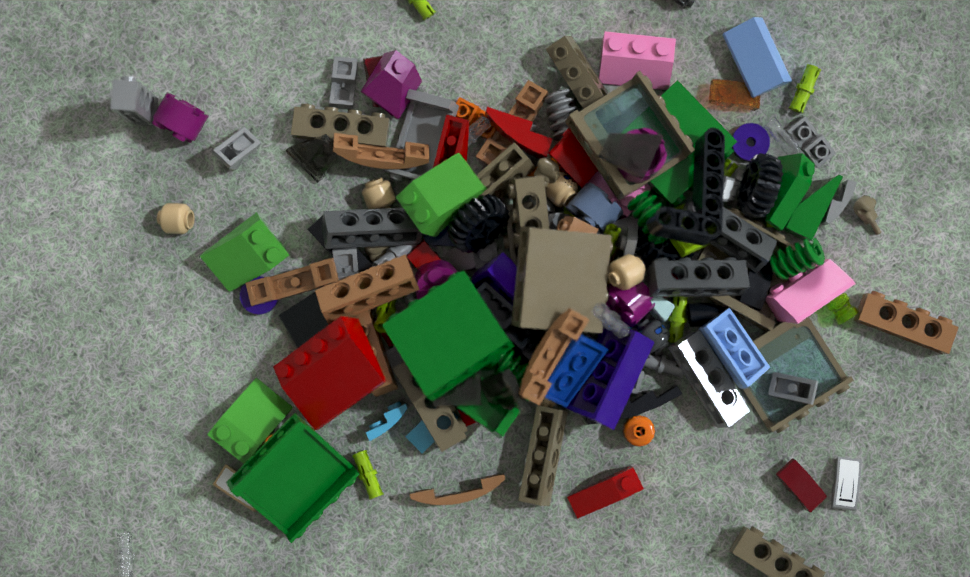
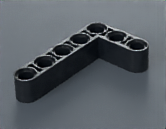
[646,128,725,246]

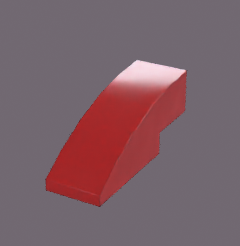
[485,107,553,159]

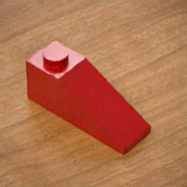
[433,114,470,168]
[567,466,644,519]

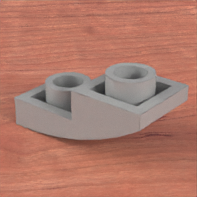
[784,116,836,168]

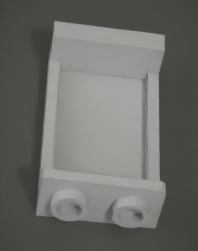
[383,89,459,183]

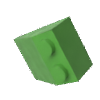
[396,153,486,237]
[200,212,289,292]
[207,378,293,464]

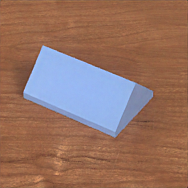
[722,17,792,98]
[698,308,770,389]

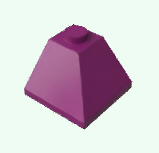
[361,50,422,120]

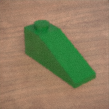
[765,153,815,231]
[783,175,843,241]

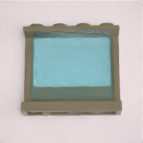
[565,71,695,201]
[742,314,854,433]

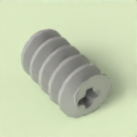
[544,88,577,141]

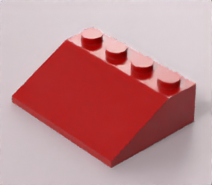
[273,316,386,430]

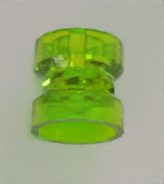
[826,292,859,325]

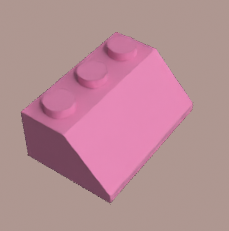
[599,31,676,90]
[765,259,855,323]

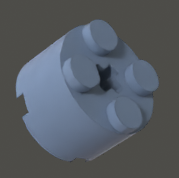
[566,182,624,234]

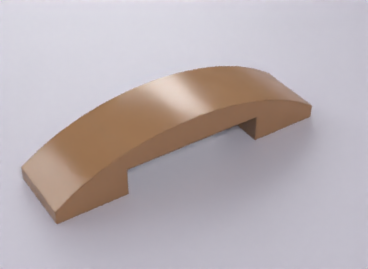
[476,80,548,165]
[333,133,429,169]
[245,258,339,306]
[519,308,590,405]
[410,473,505,505]

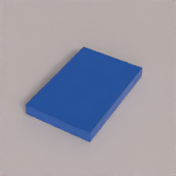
[544,334,608,407]

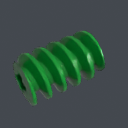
[627,190,667,245]
[770,238,825,280]
[489,348,529,390]

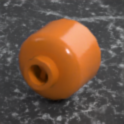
[622,415,655,447]

